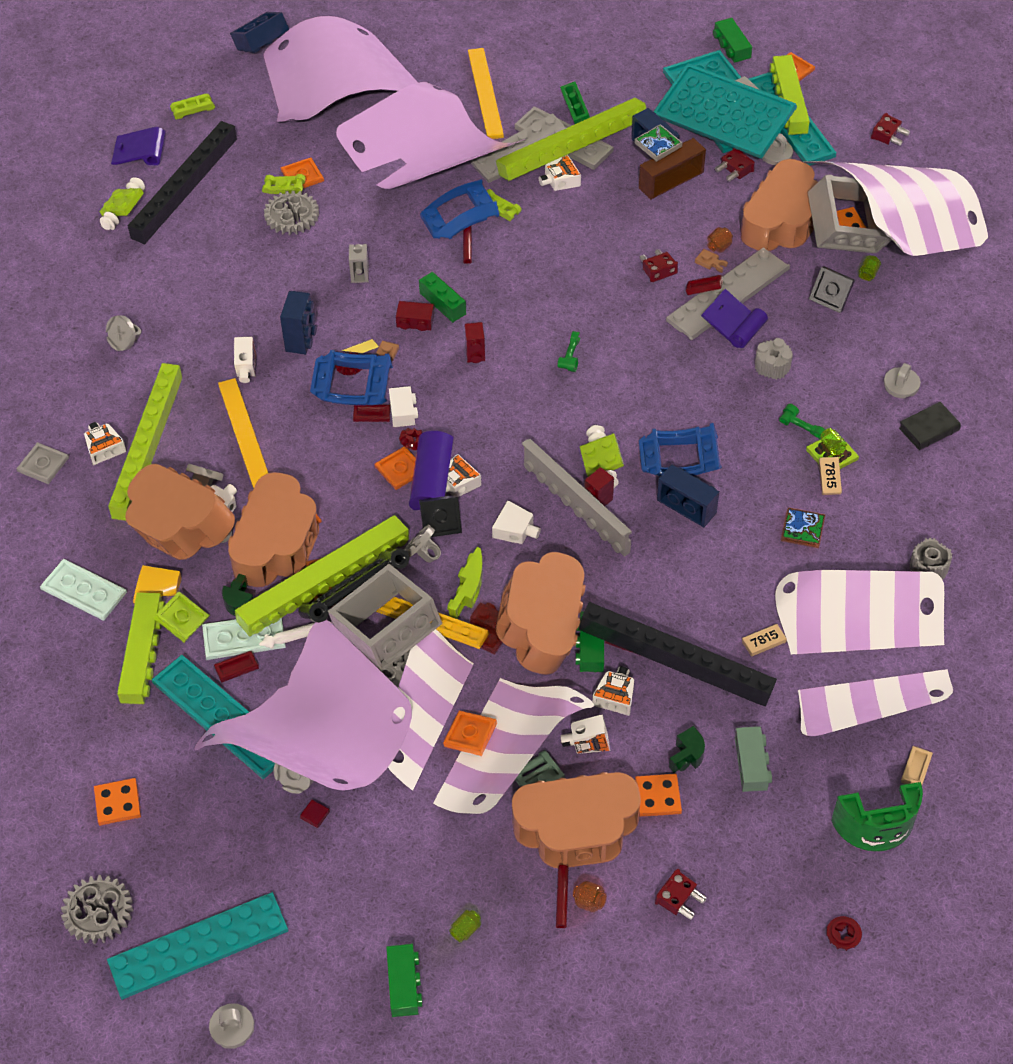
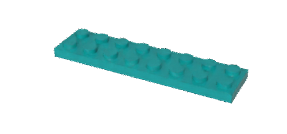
[749,72,837,166]
[152,655,275,780]
[107,892,288,1000]

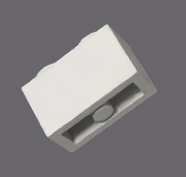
[389,386,418,427]

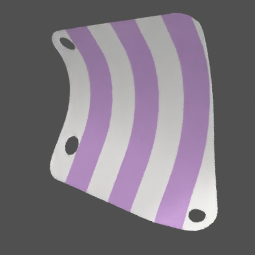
[804,161,988,256]
[775,570,953,736]
[388,629,594,814]

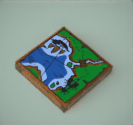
[781,508,825,548]

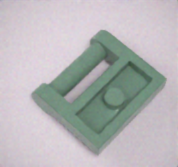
[515,750,565,787]

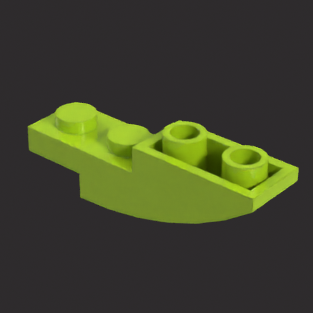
[447,547,483,619]

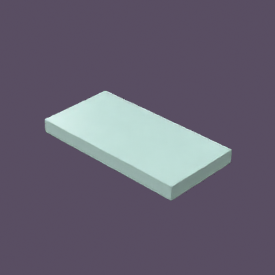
[40,559,127,621]
[202,618,286,660]

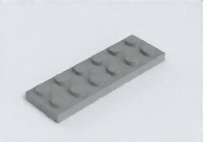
[515,106,614,170]
[470,113,566,183]

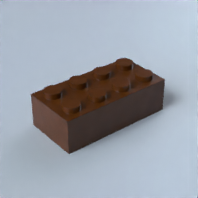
[639,138,706,200]

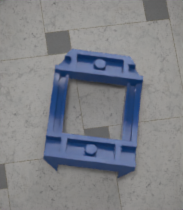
[420,179,499,239]
[310,350,393,405]
[639,423,722,476]

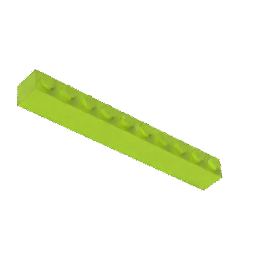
[496,98,646,181]
[108,363,182,521]
[235,515,409,637]

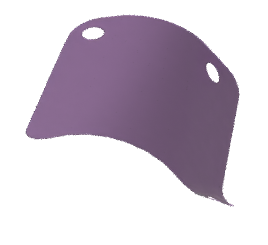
[264,16,418,122]
[336,82,525,189]
[195,620,412,790]

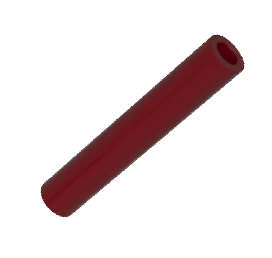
[463,225,472,264]
[556,865,569,928]

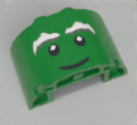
[831,782,923,851]

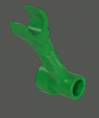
[558,331,580,372]
[779,404,825,439]

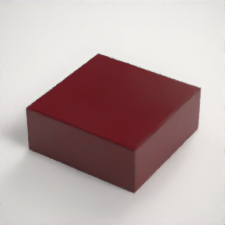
[300,800,330,828]

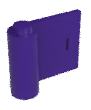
[111,127,166,165]
[701,289,768,348]

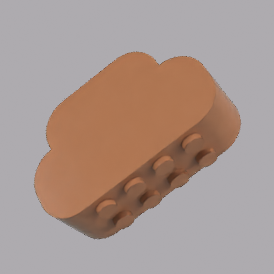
[741,159,818,251]
[125,464,235,560]
[228,472,319,587]
[496,552,586,674]
[512,772,641,868]

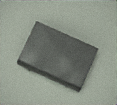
[899,402,961,451]

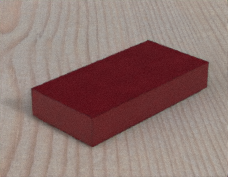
[686,275,723,295]
[353,405,391,422]
[214,651,259,683]

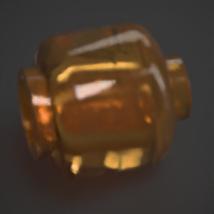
[707,227,733,253]
[573,881,607,912]

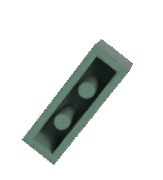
[734,726,772,792]

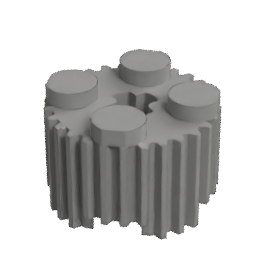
[755,338,793,380]
[909,538,952,580]

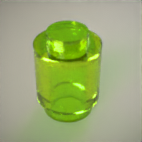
[859,255,881,281]
[820,428,847,455]
[449,910,481,943]

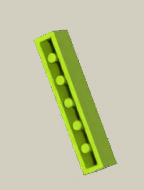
[769,55,810,135]
[117,592,165,704]

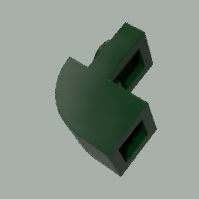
[222,574,253,616]
[669,726,705,773]

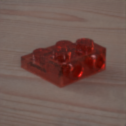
[469,602,503,655]

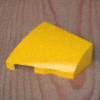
[133,565,182,603]

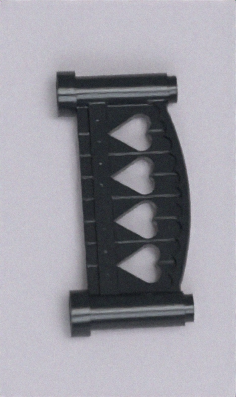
[298,549,409,623]

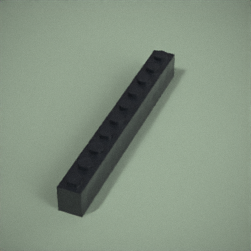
[128,121,237,244]
[578,602,777,707]

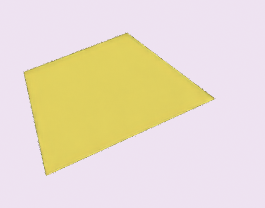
[342,339,379,353]

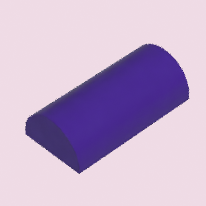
[409,431,454,510]

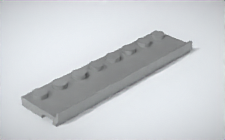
[666,247,790,340]
[522,439,632,557]

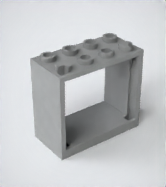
[808,175,892,253]
[328,564,442,672]

